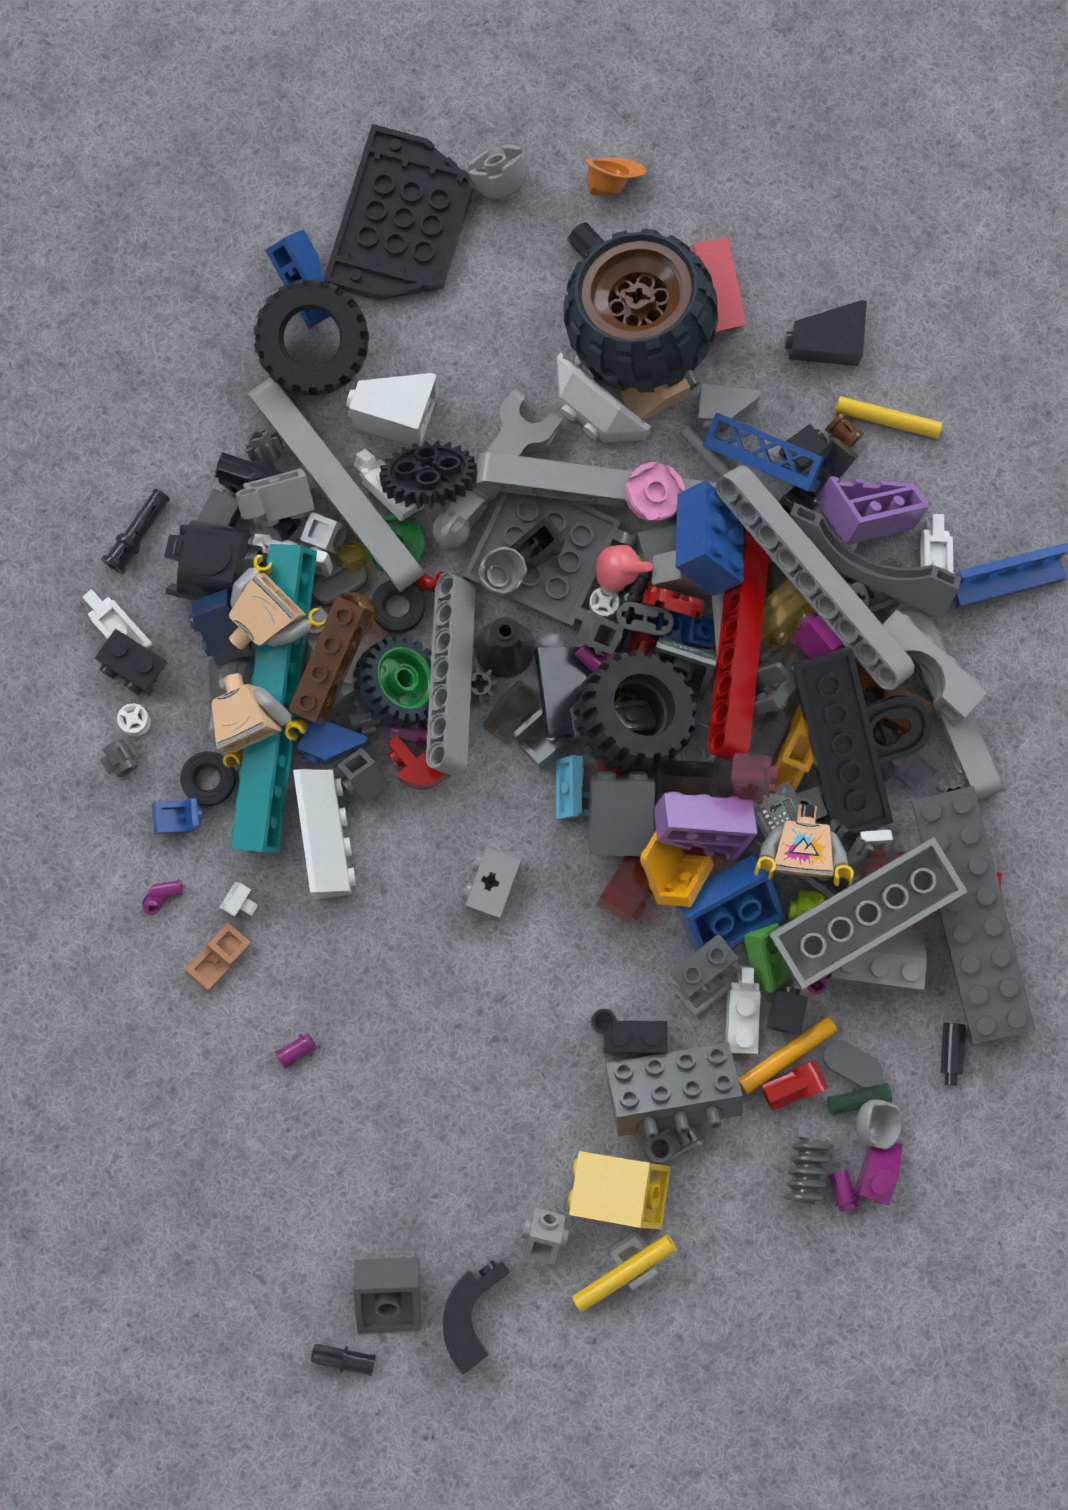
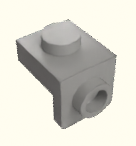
[610,1231,658,1290]

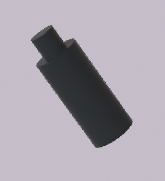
[940,1023,966,1086]

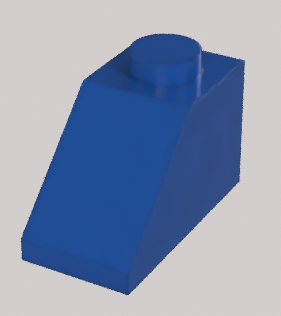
[297,720,369,766]

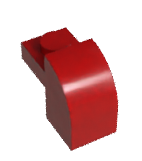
[387,735,451,790]

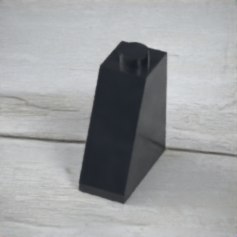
[784,300,867,366]

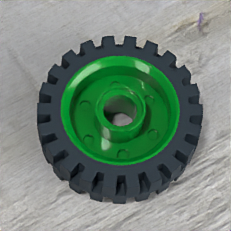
[353,635,432,729]

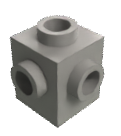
[521,1208,569,1265]

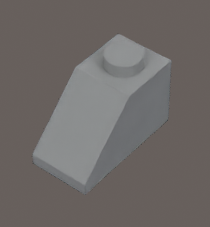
[696,384,761,432]

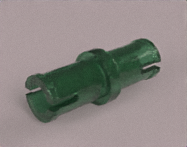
[827,1083,893,1116]

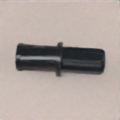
[311,1344,376,1376]

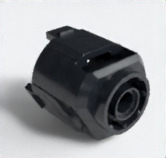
[164,520,263,601]

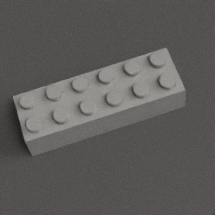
[768,837,968,989]

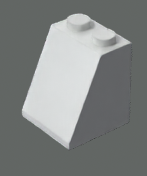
[346,373,438,447]

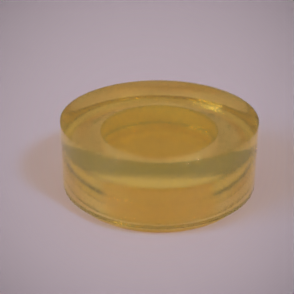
[337,542,367,570]

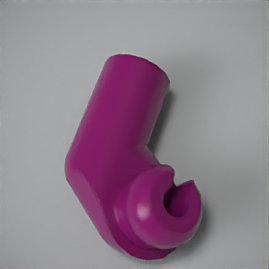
[575,644,617,672]
[142,880,183,915]

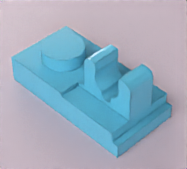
[556,755,590,820]

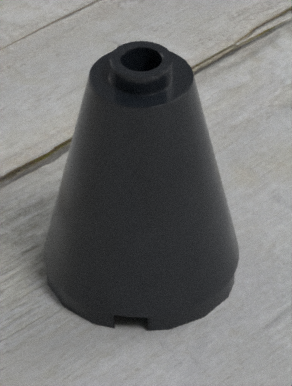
[475,617,535,678]

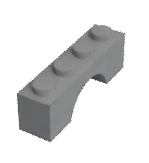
[883,610,988,726]

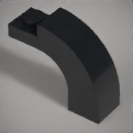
[778,437,858,514]
[443,1260,510,1375]

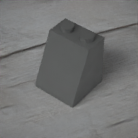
[588,771,655,856]

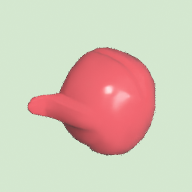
[596,545,654,593]

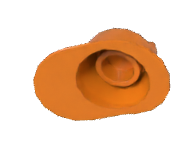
[584,157,647,197]

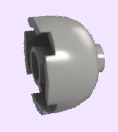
[469,145,527,201]

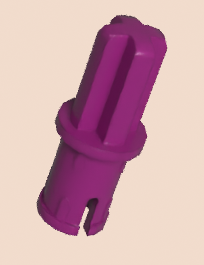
[388,722,428,746]

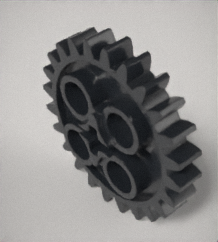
[379,441,477,509]

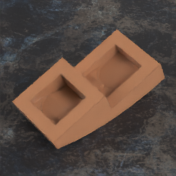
[185,922,251,993]

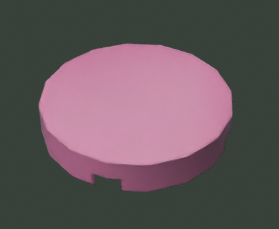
[625,462,685,523]

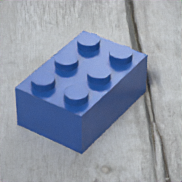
[675,480,744,596]
[675,855,786,951]

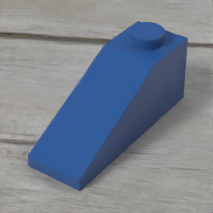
[265,229,330,329]

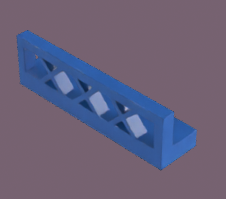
[703,412,824,492]
[953,543,1068,609]

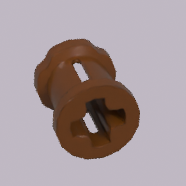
[825,412,864,448]

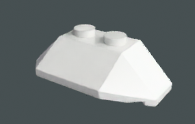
[556,353,651,443]

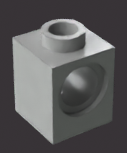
[300,512,350,556]

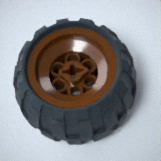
[563,228,718,393]

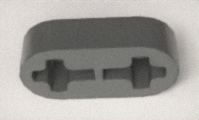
[616,602,673,636]

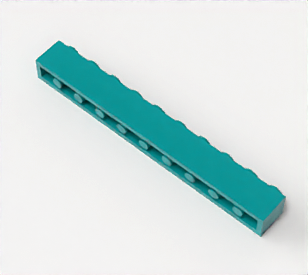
[231,544,317,854]

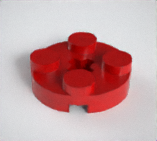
[642,586,704,618]

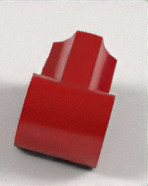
[761,1059,828,1110]

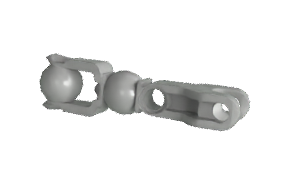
[432,389,563,550]

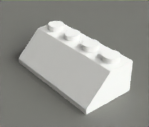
[293,769,356,900]

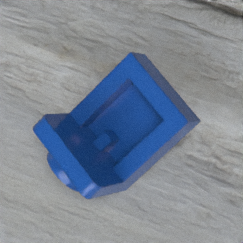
[152,798,202,834]

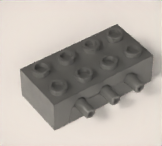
[606,1042,743,1139]

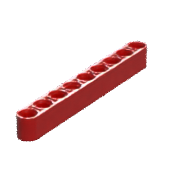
[708,526,769,764]

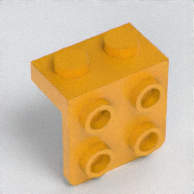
[640,830,714,907]

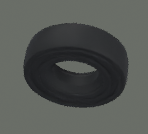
[371,580,425,633]
[180,751,236,806]

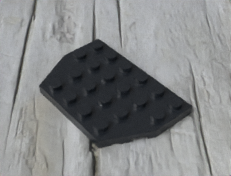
[324,124,474,300]

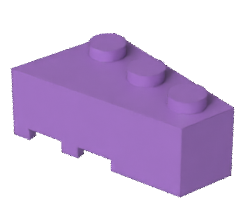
[816,477,930,545]
[654,792,757,862]

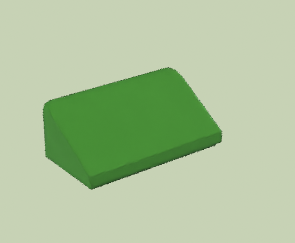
[744,923,791,993]

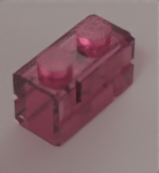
[731,754,777,803]

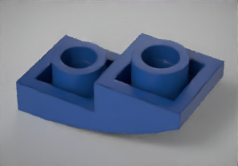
[651,610,715,649]

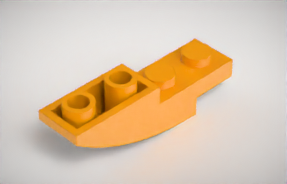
[764,703,814,792]

